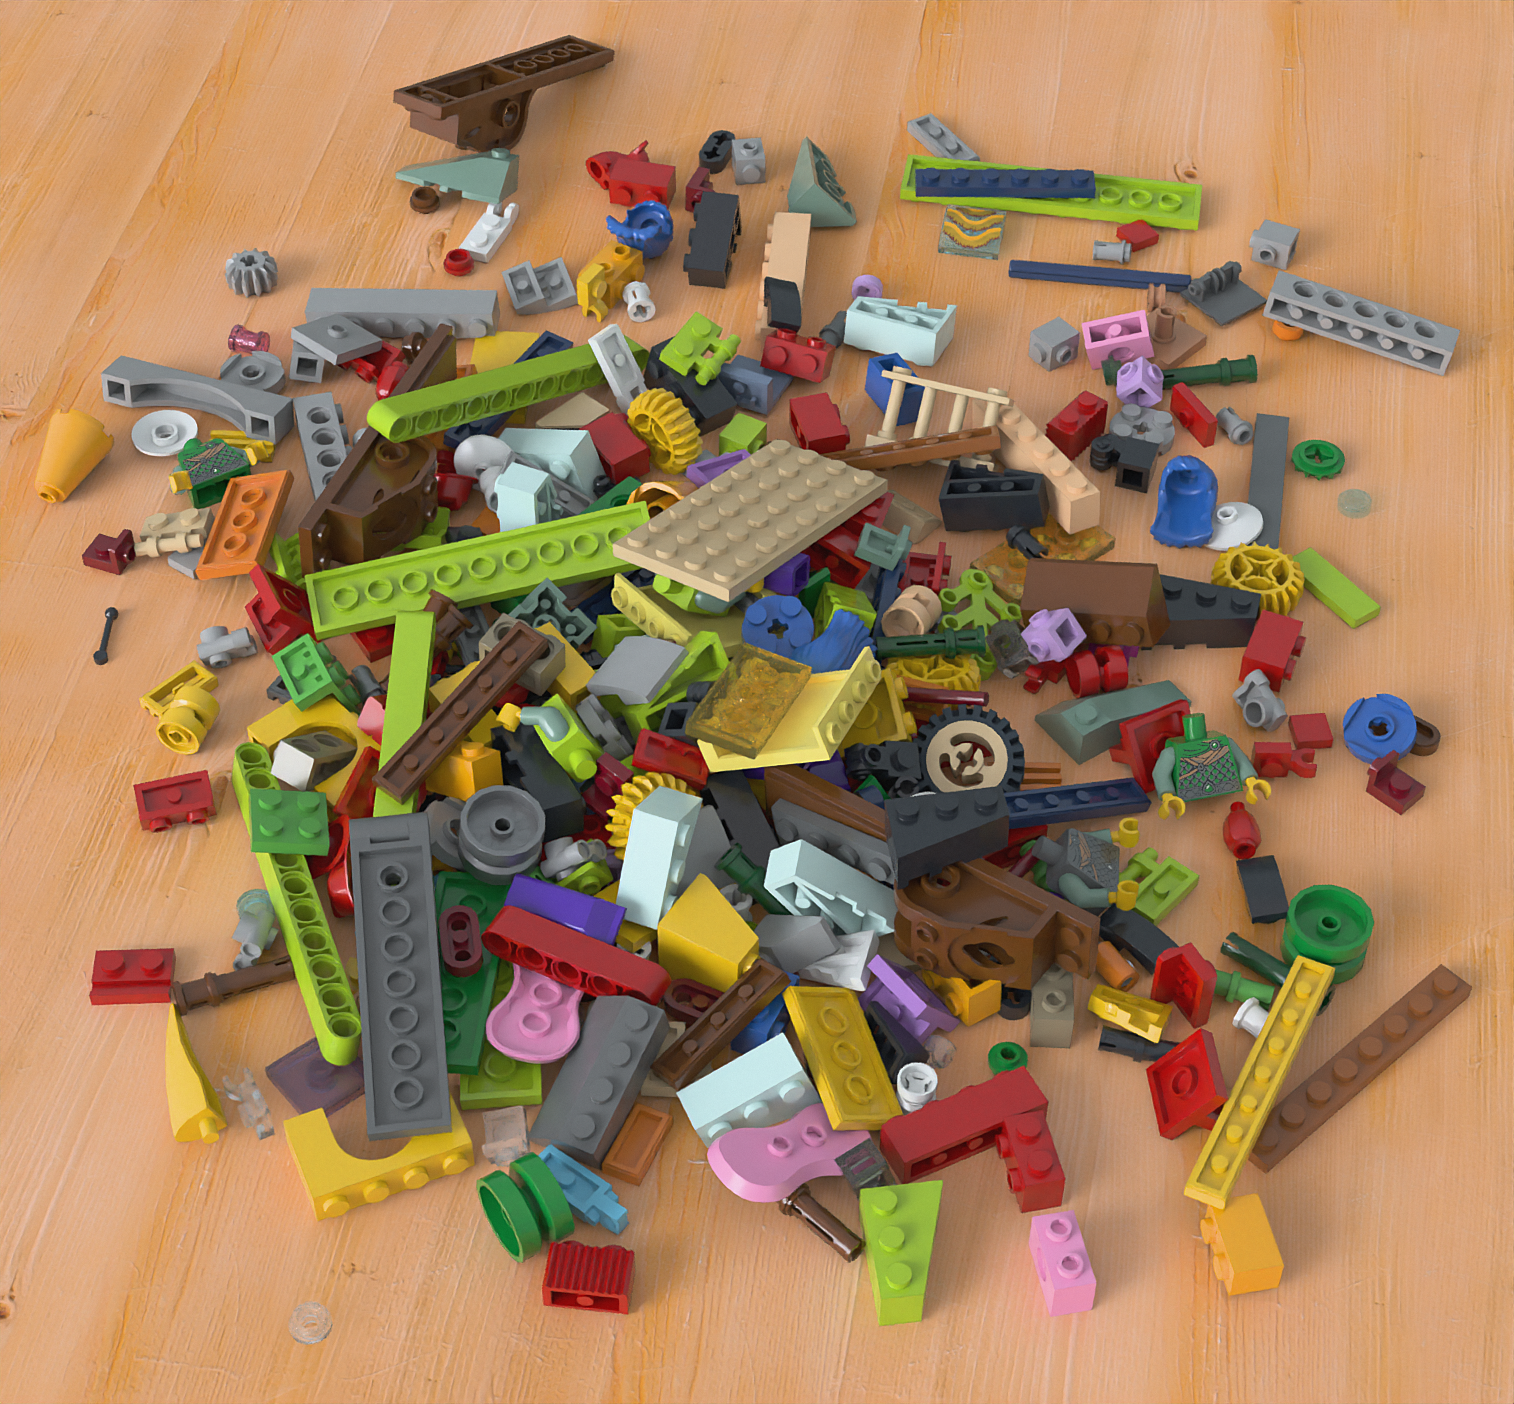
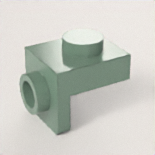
[854,523,912,571]

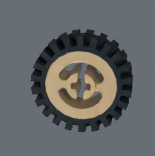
[913,704,1025,793]

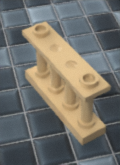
[865,366,1015,472]

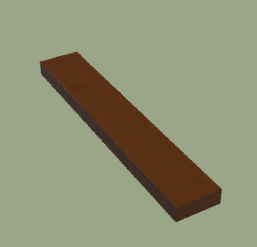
[372,621,549,805]

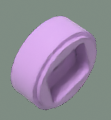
[851,275,883,300]

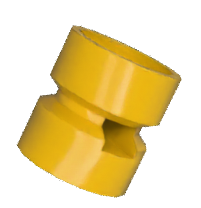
[155,686,220,755]

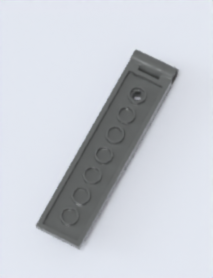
[349,812,452,1141]

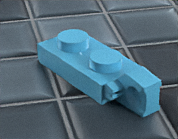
[538,1144,629,1235]

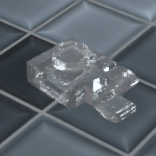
[222,1067,275,1140]

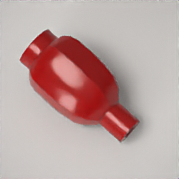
[375,361,409,401]
[1223,801,1261,860]

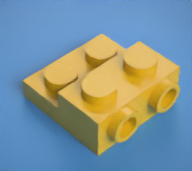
[837,668,917,760]

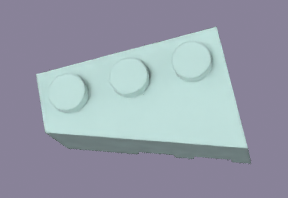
[844,296,957,367]
[498,428,606,501]
[494,462,563,532]
[616,786,703,930]
[764,839,898,937]
[677,1033,823,1148]

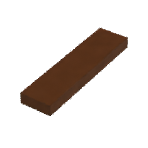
[650,957,791,1091]

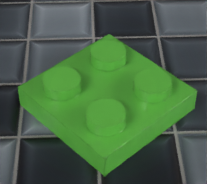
[249,789,329,856]

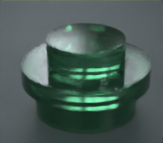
[1101,355,1122,387]

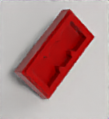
[1169,382,1218,448]
[631,728,709,790]

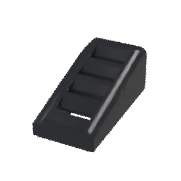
[864,1001,930,1084]

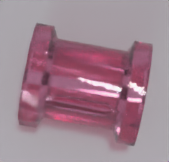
[228,324,270,354]

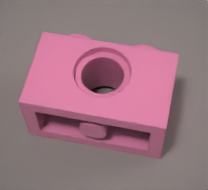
[1082,310,1155,370]
[1029,1210,1096,1317]

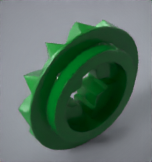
[1291,440,1345,481]

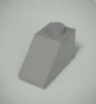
[753,914,841,974]

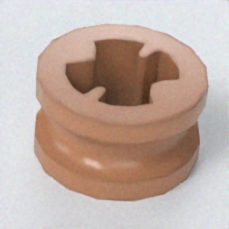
[1147,283,1166,311]

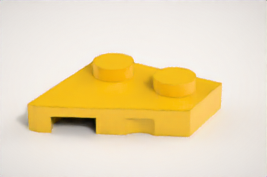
[1087,984,1173,1043]

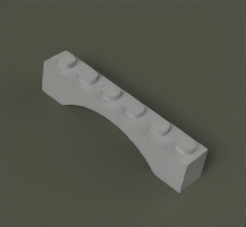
[101,355,294,445]

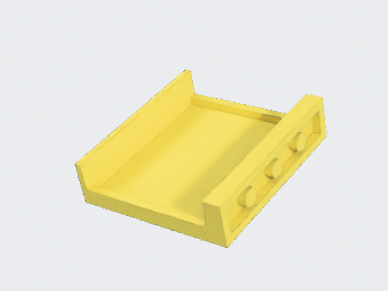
[611,573,787,658]
[697,646,882,772]

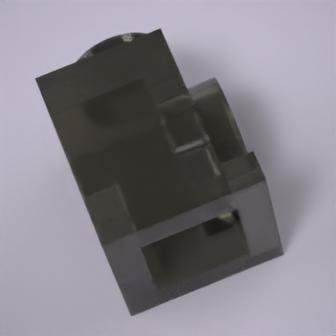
[985,619,1040,679]
[834,1138,898,1202]

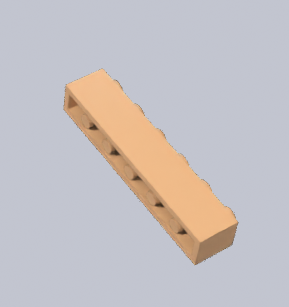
[755,212,811,352]
[972,396,1100,534]

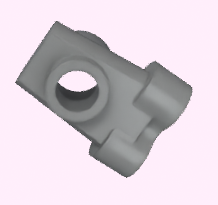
[197,626,258,668]
[1232,669,1288,732]
[541,837,607,882]
[232,910,279,971]

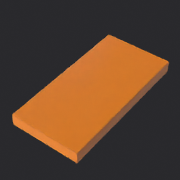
[195,470,295,580]

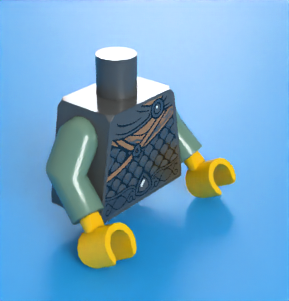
[1032,817,1140,916]

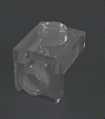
[482,1105,531,1167]

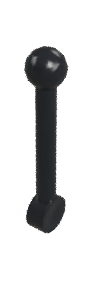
[93,607,118,665]

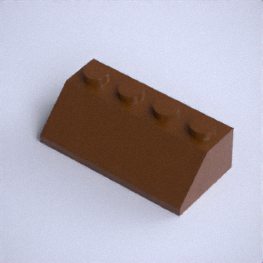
[1020,558,1171,647]

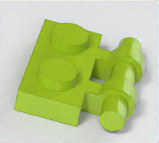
[659,311,741,385]
[1119,847,1199,926]

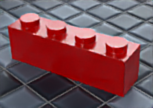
[879,1066,1049,1184]

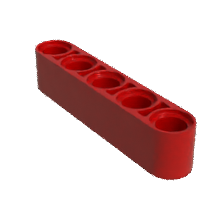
[481,905,671,1007]

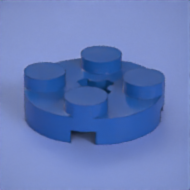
[741,595,814,667]
[1343,694,1417,764]

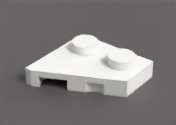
[798,930,880,991]

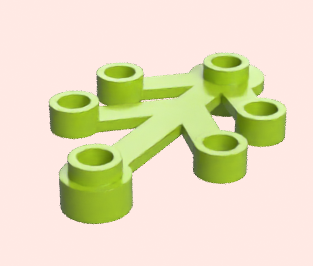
[937,569,1026,681]

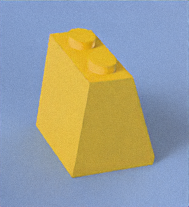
[657,873,761,993]

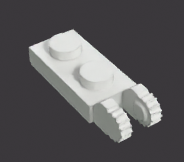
[459,202,519,263]
[588,324,647,415]

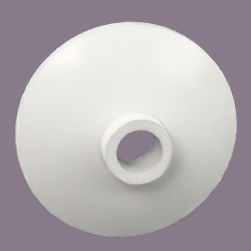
[131,410,198,456]
[454,435,514,492]
[1204,502,1263,551]

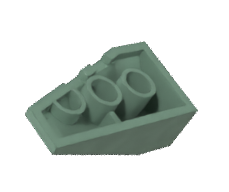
[787,136,857,227]
[395,148,519,204]
[1035,680,1192,765]

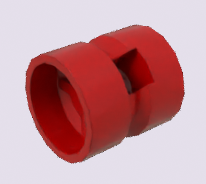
[1065,645,1129,698]

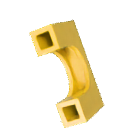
[428,621,600,749]
[247,693,381,823]
[283,1091,475,1221]

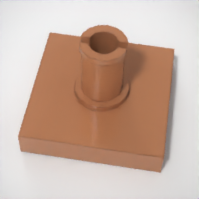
[1146,305,1207,370]

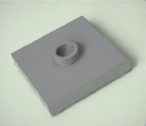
[291,313,383,365]

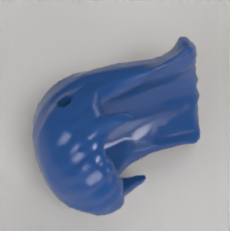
[606,200,674,259]
[1150,455,1218,549]
[782,609,877,678]

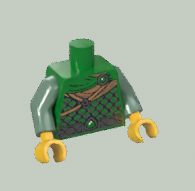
[169,438,270,509]
[1152,713,1271,820]

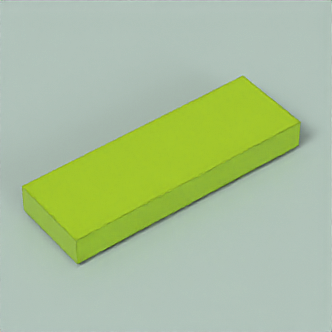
[1293,547,1381,629]

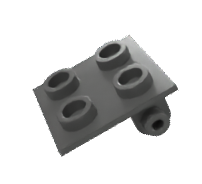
[1180,261,1267,326]

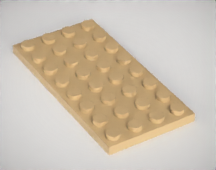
[613,439,888,602]

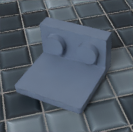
[717,355,794,415]

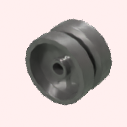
[458,785,545,885]

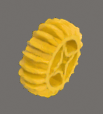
[627,388,703,476]
[1210,541,1305,620]
[886,654,981,711]
[604,772,702,863]

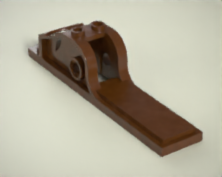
[393,35,615,153]
[298,323,457,579]
[764,764,1100,990]

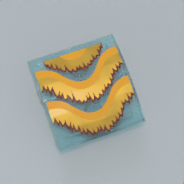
[938,204,1007,260]

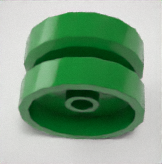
[1280,884,1374,984]
[476,1152,575,1263]

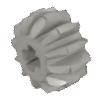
[225,248,278,298]

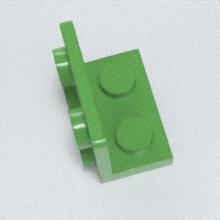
[272,633,362,716]

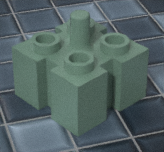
[508,578,597,650]

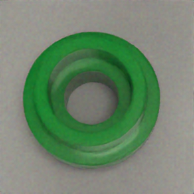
[988,1042,1028,1075]

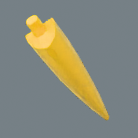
[165,1002,228,1144]

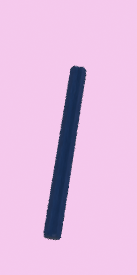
[1008,260,1192,293]

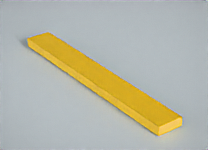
[1184,955,1335,1210]

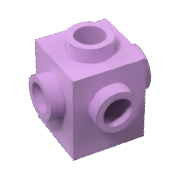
[1116,356,1164,408]
[1021,608,1086,662]

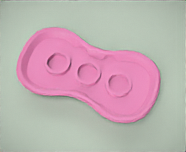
[486,963,584,1064]
[707,1103,877,1203]

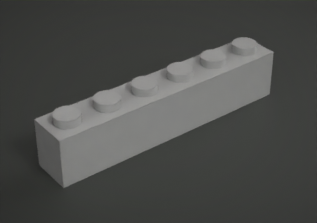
[305,288,500,338]

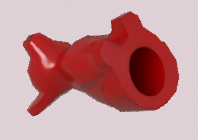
[586,140,650,190]

